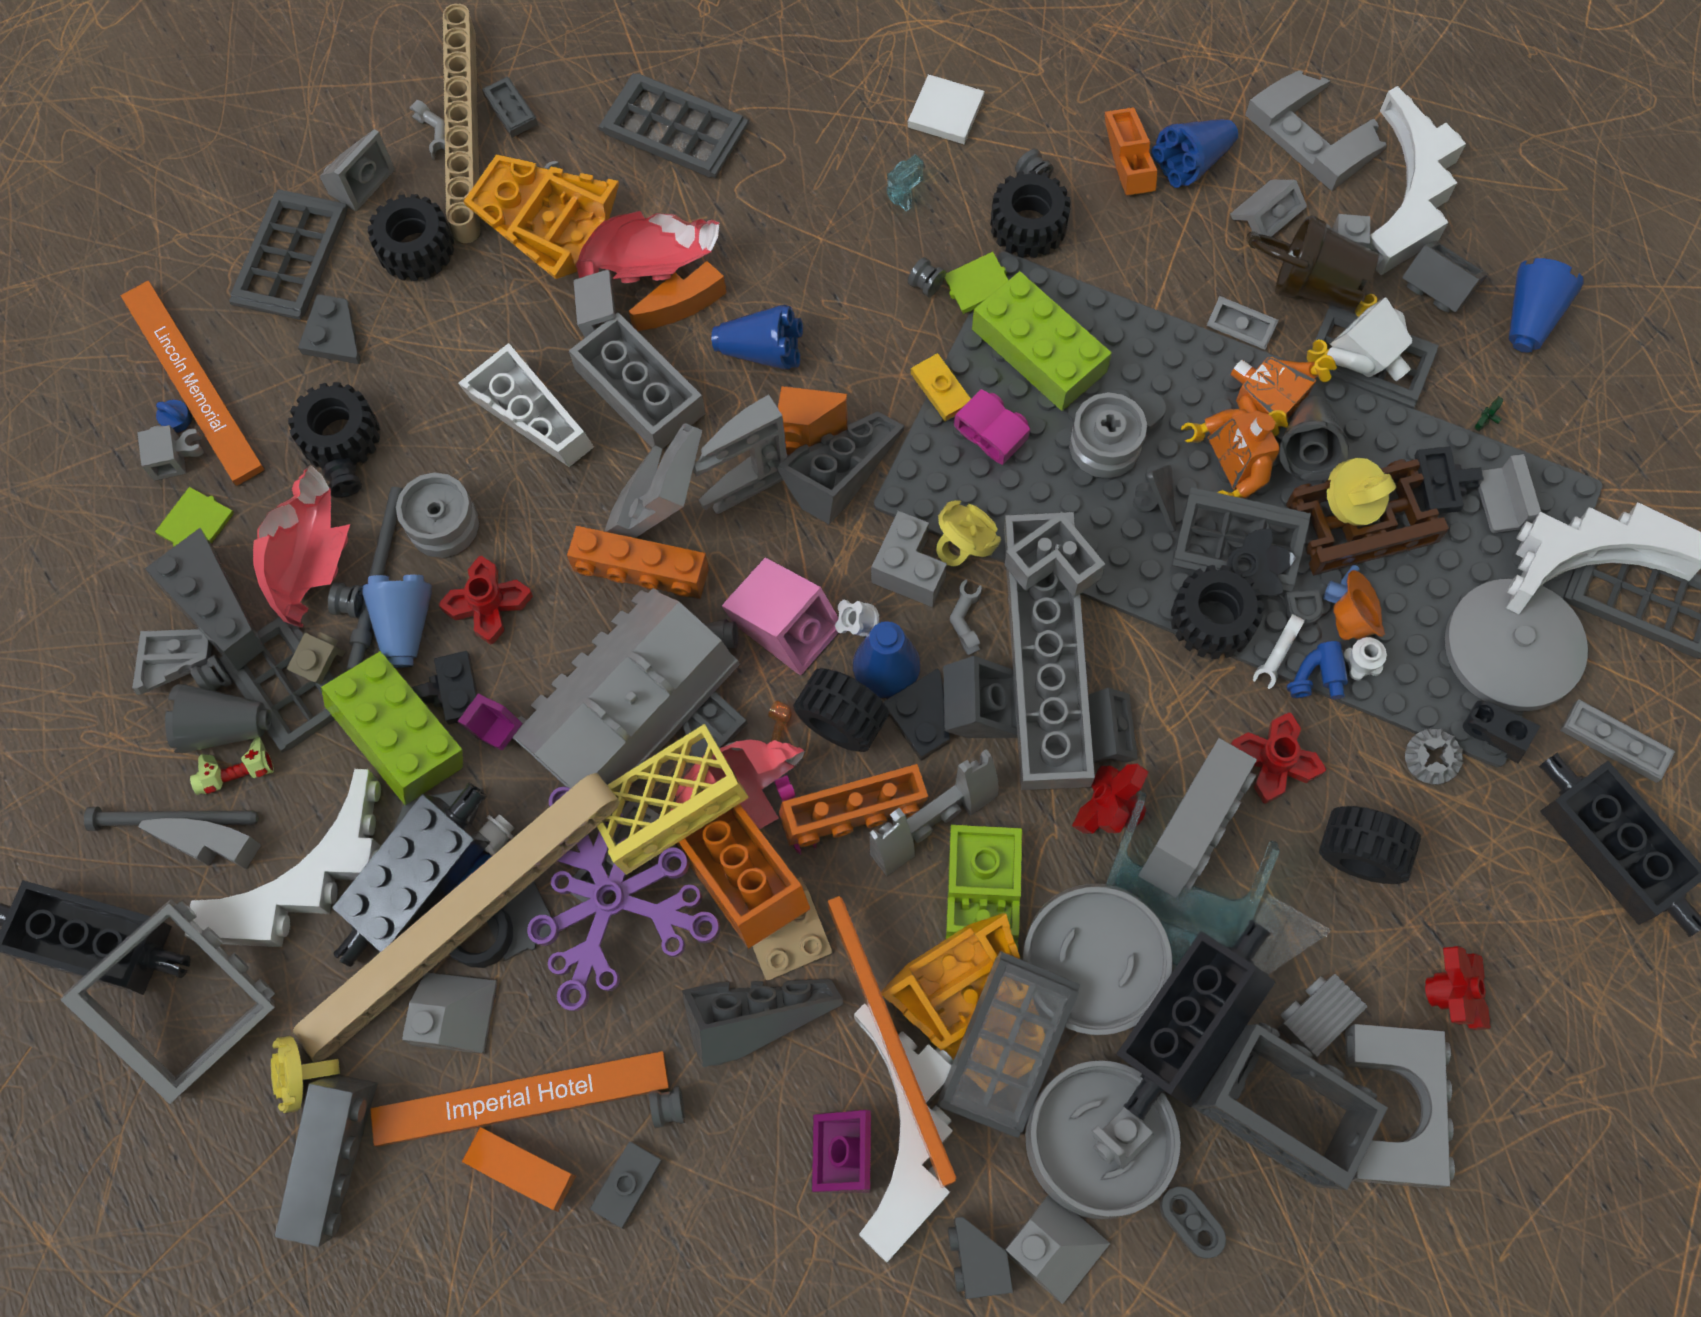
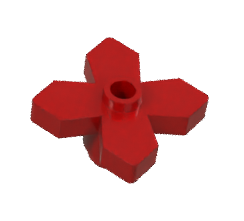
[439,556,533,645]
[1231,712,1326,804]
[1072,764,1148,834]
[1425,946,1491,1030]

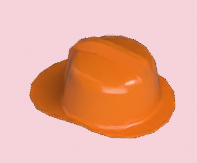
[1333,570,1385,640]

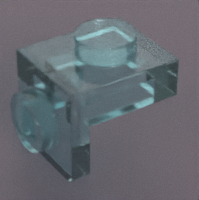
[887,154,923,211]

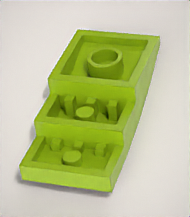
[946,825,1022,949]

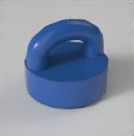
[156,400,192,433]

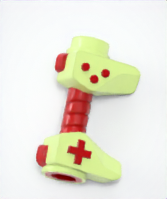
[190,737,274,795]

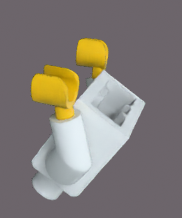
[1307,294,1412,381]

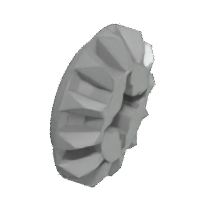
[1405,729,1463,784]

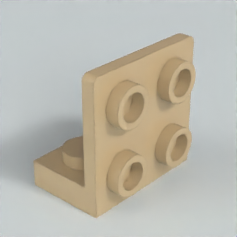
[752,877,832,980]

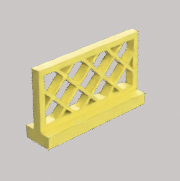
[597,724,749,875]

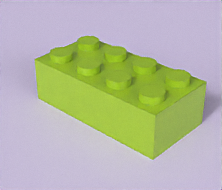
[972,271,1112,411]
[321,651,463,805]

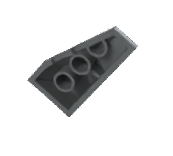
[778,411,904,524]
[682,979,843,1067]

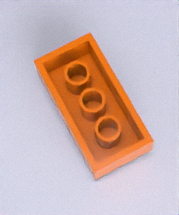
[676,804,811,949]

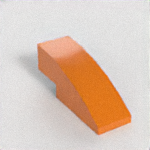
[1105,107,1158,196]
[629,261,727,331]
[462,1127,576,1211]

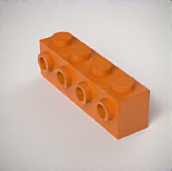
[567,526,709,599]
[779,764,928,847]

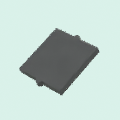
[487,881,552,961]

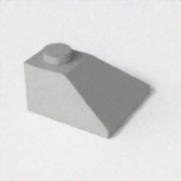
[320,129,395,211]
[402,973,498,1054]
[1004,1195,1110,1304]

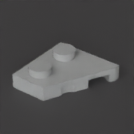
[132,629,212,695]

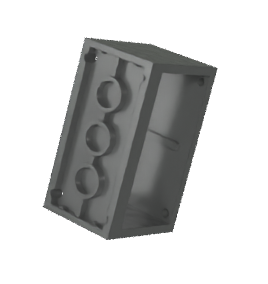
[1191,1022,1388,1190]

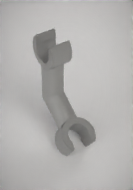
[410,100,445,160]
[950,579,982,655]

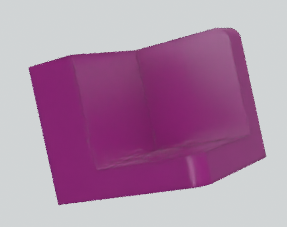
[458,694,523,750]

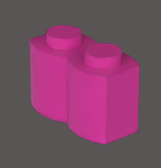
[954,389,1030,465]

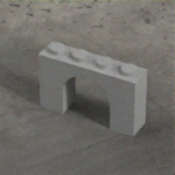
[1345,1024,1455,1189]

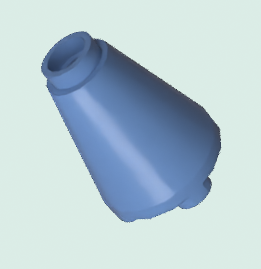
[362,575,432,668]

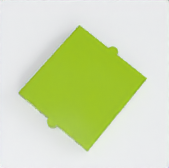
[945,252,1008,314]
[155,487,234,546]

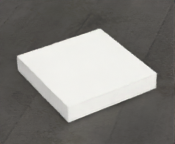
[908,74,985,144]

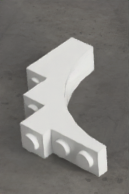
[1368,86,1466,275]
[1506,502,1701,614]
[185,769,381,947]
[854,1003,954,1263]

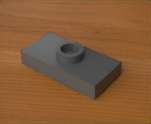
[482,77,538,138]
[590,1141,662,1229]

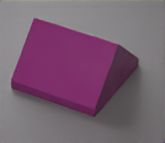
[812,1110,871,1193]

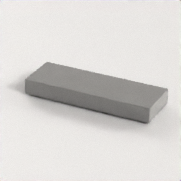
[1560,699,1675,783]

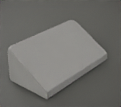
[1206,296,1279,350]

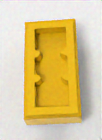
[911,353,971,422]

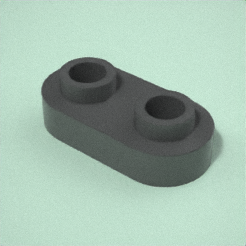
[1160,1186,1226,1259]

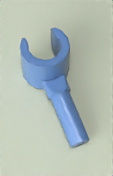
[1323,565,1359,604]

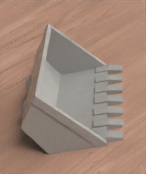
[512,588,740,792]

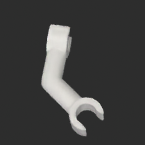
[1253,614,1305,689]

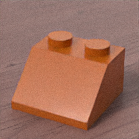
[778,386,848,455]

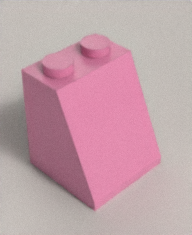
[722,557,839,675]

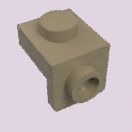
[287,632,346,685]

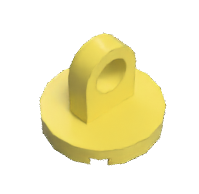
[1327,458,1396,526]
[936,500,1001,566]
[271,1036,340,1113]

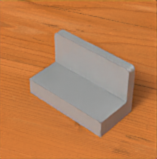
[1230,179,1307,237]
[574,270,616,338]
[1478,454,1541,533]

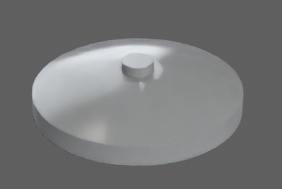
[1445,579,1588,711]

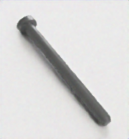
[84,807,259,831]

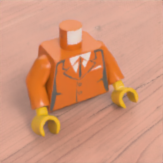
[1231,355,1337,436]
[1181,409,1280,499]

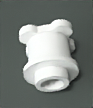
[835,600,879,637]
[1343,637,1387,680]
[479,815,515,856]

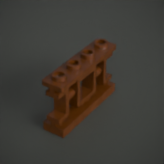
[1286,459,1449,576]

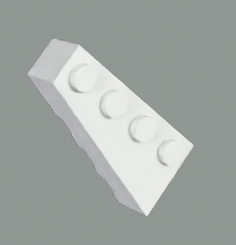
[458,343,594,467]

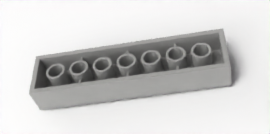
[1004,512,1095,790]

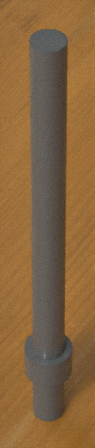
[347,487,403,670]

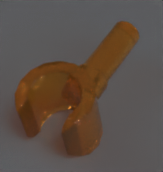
[768,701,792,742]

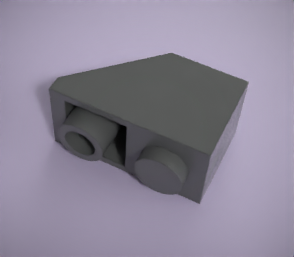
[948,1217,1013,1299]

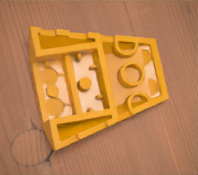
[464,154,619,279]
[881,913,1045,1094]

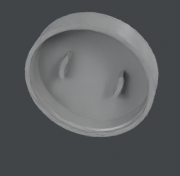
[1023,883,1172,1035]
[1025,1061,1181,1219]

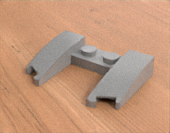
[1245,70,1387,191]
[693,394,787,514]
[604,423,702,538]
[870,749,999,877]

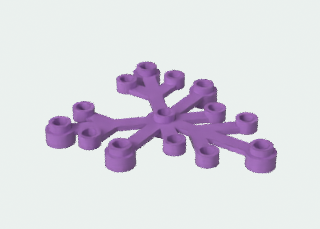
[527,787,720,1011]

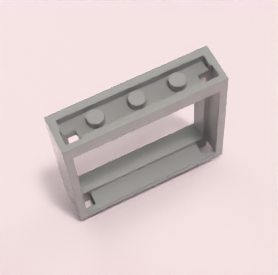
[60,899,275,1104]

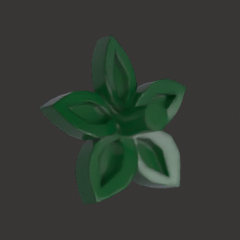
[1474,396,1503,432]

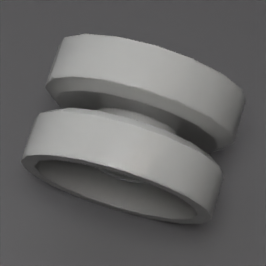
[1069,392,1147,478]
[396,472,479,558]

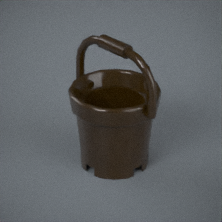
[1246,215,1379,312]

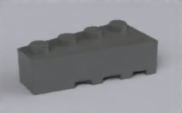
[145,528,265,671]
[275,1074,378,1247]

